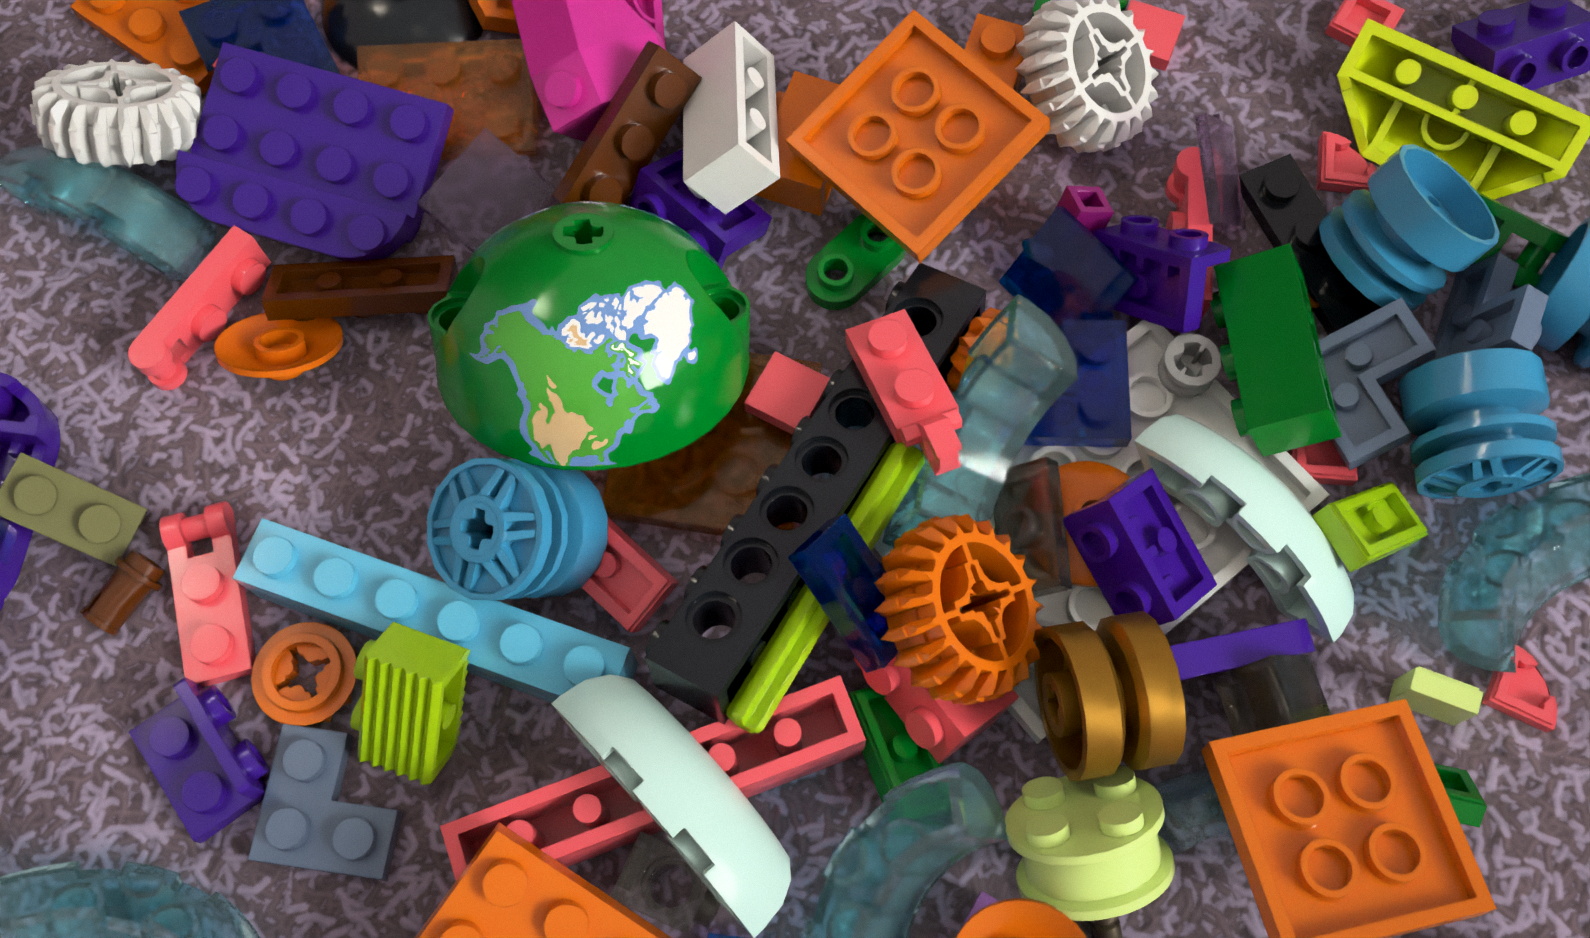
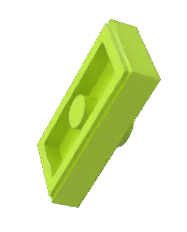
[1312,481,1429,572]

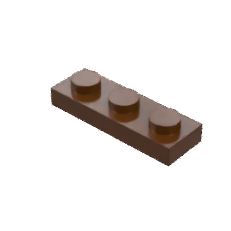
[552,40,702,204]
[261,255,458,321]

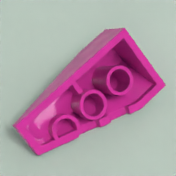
[511,0,666,142]

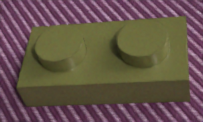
[0,452,149,567]

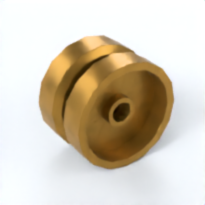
[1034,611,1186,781]

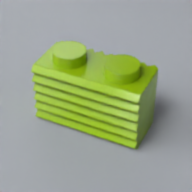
[350,622,471,786]

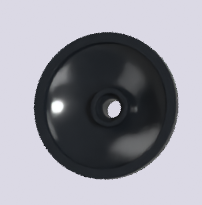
[322,0,483,80]

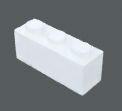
[683,21,780,215]

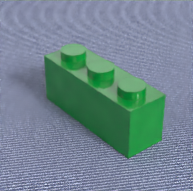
[1210,243,1342,457]

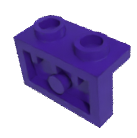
[629,149,772,269]
[1088,215,1231,333]
[1063,468,1217,625]
[129,677,270,843]

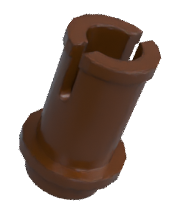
[80,549,166,636]

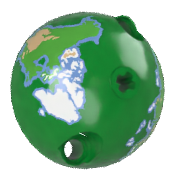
[427,201,750,471]

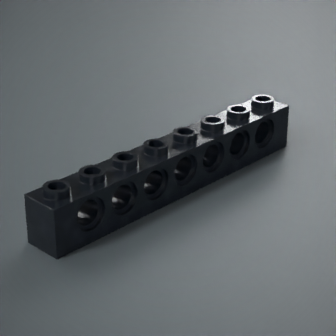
[645,263,986,725]

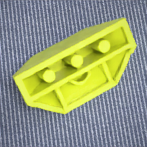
[1336,18,1590,199]

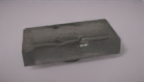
[990,457,1072,598]

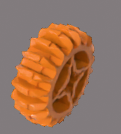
[874,514,1045,705]

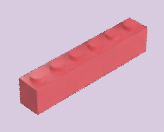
[440,675,866,880]

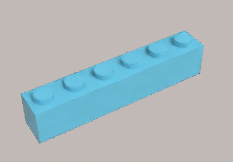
[233,518,638,703]

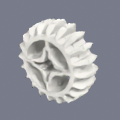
[1015,0,1159,154]
[30,59,205,169]

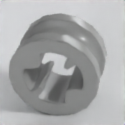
[1158,333,1222,398]

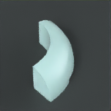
[1134,414,1354,643]
[551,674,791,938]

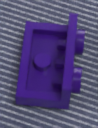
[1451,0,1590,90]

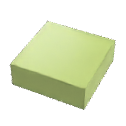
[1388,666,1484,726]

